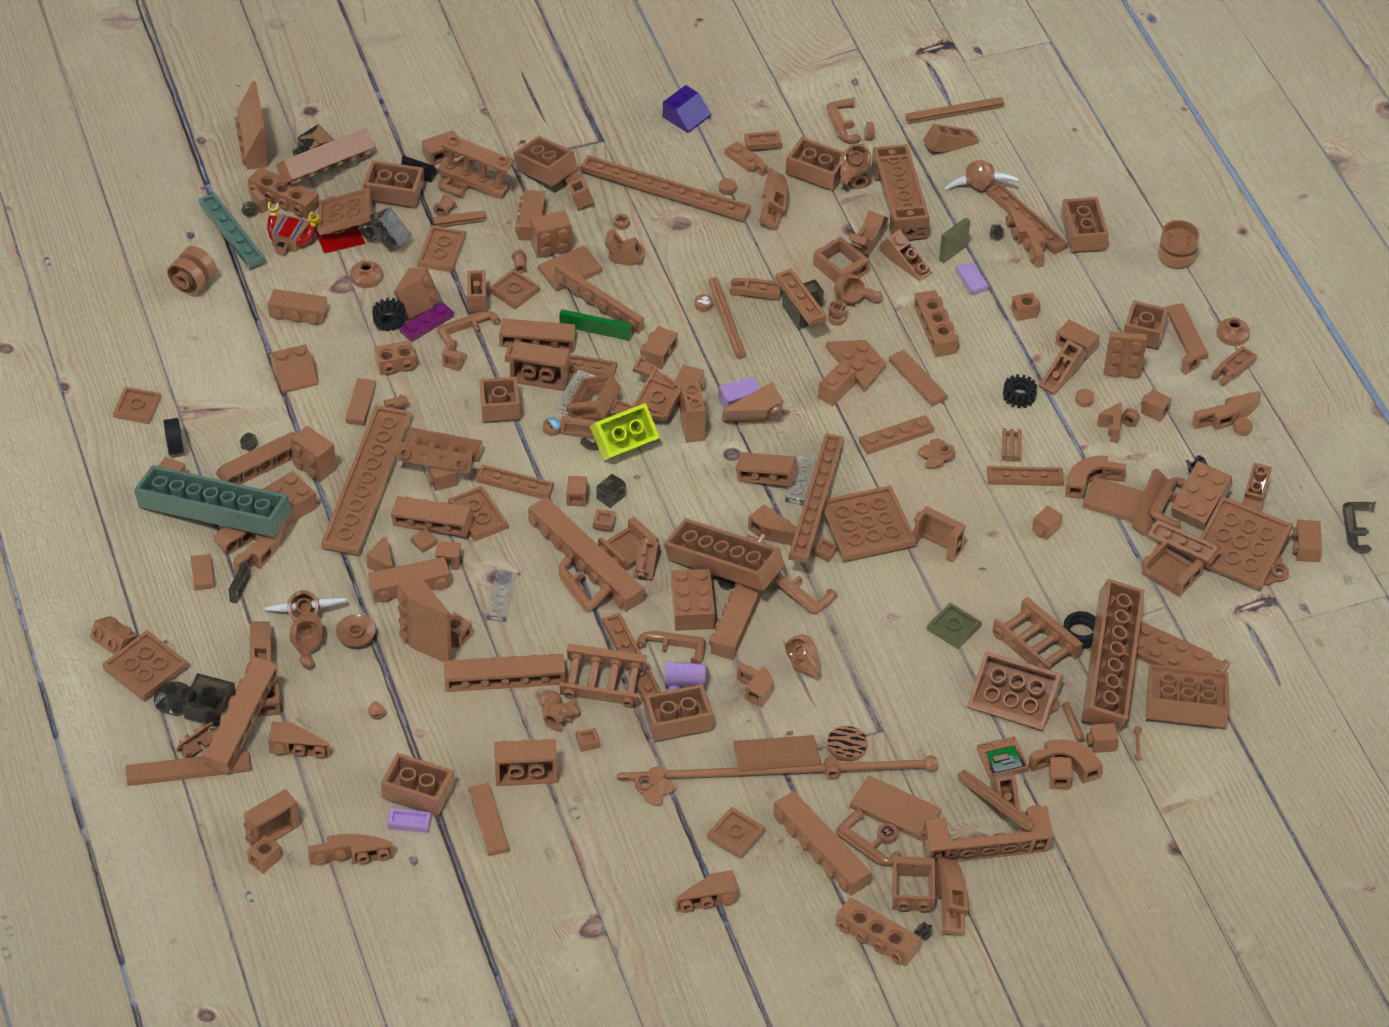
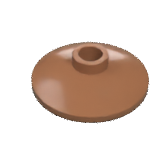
[336,614,376,647]

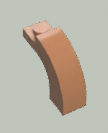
[848,210,889,254]
[1065,455,1127,499]
[1028,739,1103,784]

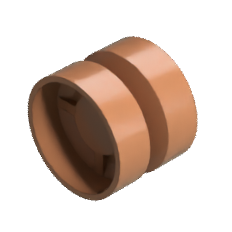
[1158,220,1200,268]
[167,246,216,295]

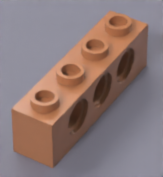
[248,167,319,219]
[914,290,959,357]
[835,897,921,966]

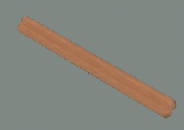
[905,97,1004,123]
[708,277,745,358]
[958,770,1034,830]

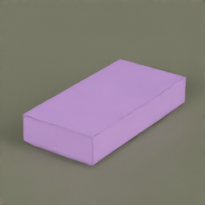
[956,262,988,295]
[387,808,431,833]

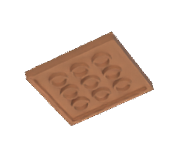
[822,485,916,562]
[1189,496,1293,590]

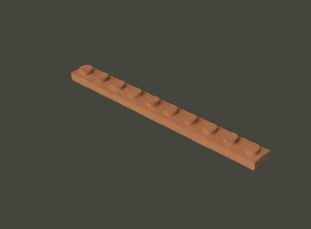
[581,155,750,221]
[788,433,844,563]

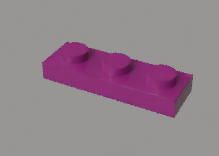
[400,302,454,343]

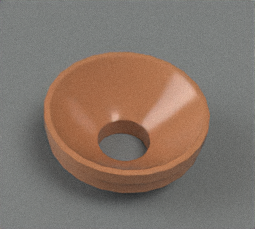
[350,260,383,288]
[1216,317,1250,346]

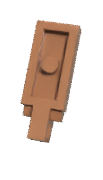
[724,141,767,176]

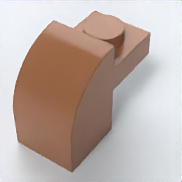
[605,229,645,265]
[737,663,772,708]

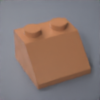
[394,268,440,320]
[271,344,318,394]

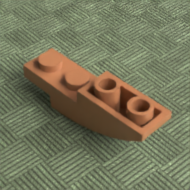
[759,168,788,230]
[1006,207,1045,268]
[1192,391,1261,431]
[1242,463,1272,511]
[233,521,286,576]
[250,621,271,663]
[308,834,394,865]
[937,857,968,936]

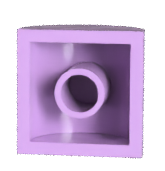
[665,662,707,690]

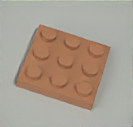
[317,187,372,235]
[102,630,188,701]

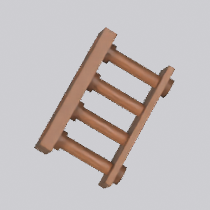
[438,134,513,199]
[396,427,482,474]
[992,597,1083,670]
[559,643,647,707]

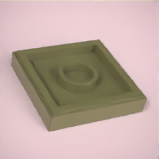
[939,218,970,264]
[927,602,982,649]

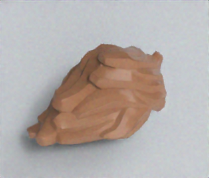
[839,144,871,185]
[785,635,821,678]

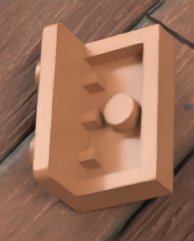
[90,616,139,654]

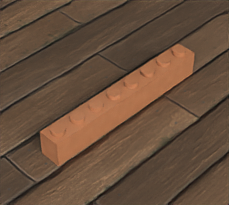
[528,497,645,612]

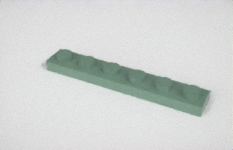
[199,193,265,269]

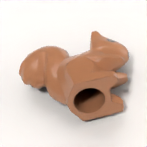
[538,690,579,732]

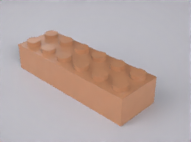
[664,518,785,591]

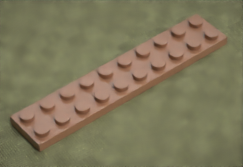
[321,405,412,555]

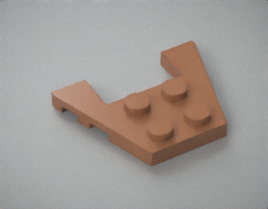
[608,355,681,421]

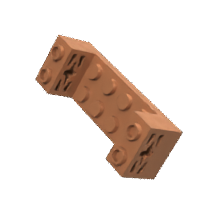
[871,144,930,240]
[920,805,1053,865]

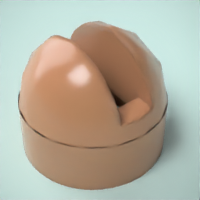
[368,701,386,719]

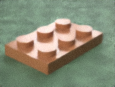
[1103,331,1147,378]

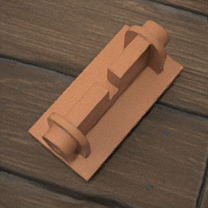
[633,538,659,580]
[176,722,214,758]

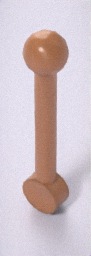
[1133,726,1142,760]

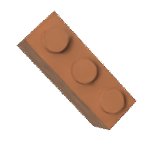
[515,190,545,241]
[268,289,328,325]
[735,452,799,486]

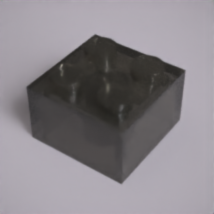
[182,673,236,727]

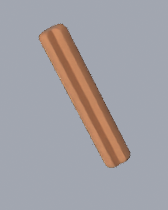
[433,210,486,227]

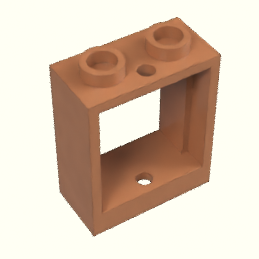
[813,236,870,283]
[565,375,621,420]
[680,383,706,443]
[243,789,299,846]
[892,856,936,912]

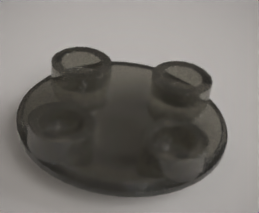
[154,681,194,716]

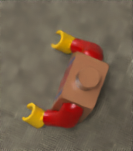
[267,201,322,254]

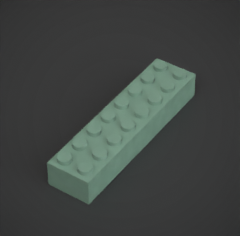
[134,465,292,537]

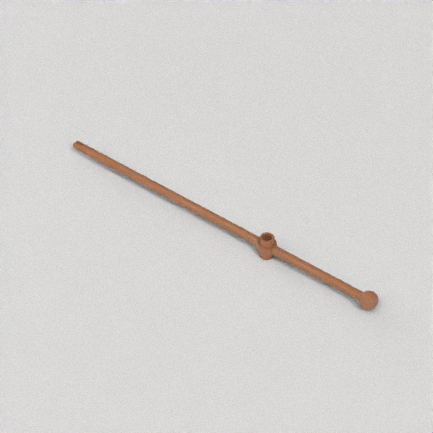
[617,755,938,781]

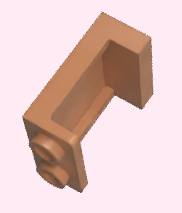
[913,506,966,563]
[598,516,659,571]
[1141,540,1204,597]

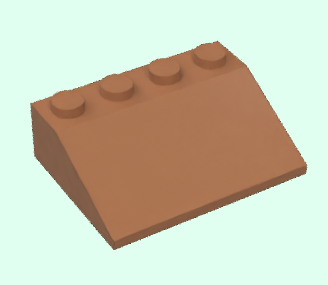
[235,81,268,170]
[397,574,452,663]
[967,651,1063,730]
[1146,664,1229,728]

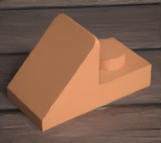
[1097,403,1123,443]

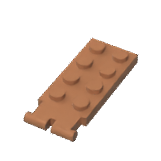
[1136,622,1230,672]

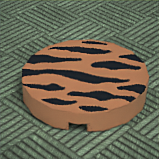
[827,726,868,762]

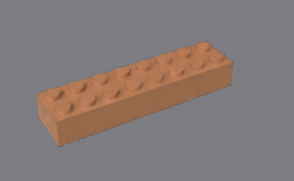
[1081,578,1145,732]

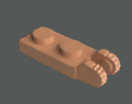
[729,277,781,300]
[1211,346,1257,386]

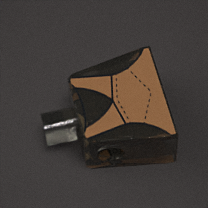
[292,124,334,156]

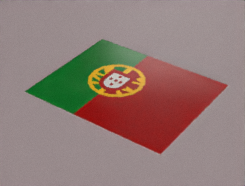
[310,216,366,254]

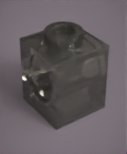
[596,474,626,508]

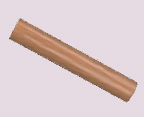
[1062,702,1085,743]

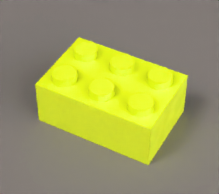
[590,403,660,461]

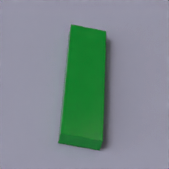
[559,309,632,341]

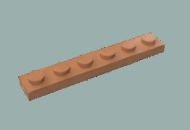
[554,263,644,334]

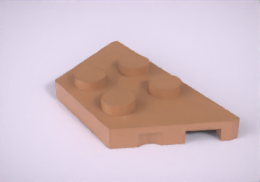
[825,340,886,392]

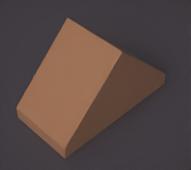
[366,537,393,571]

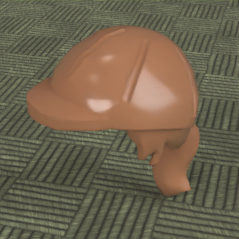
[834,273,883,304]
[289,612,323,668]

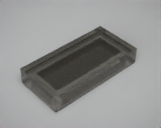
[228,561,252,604]

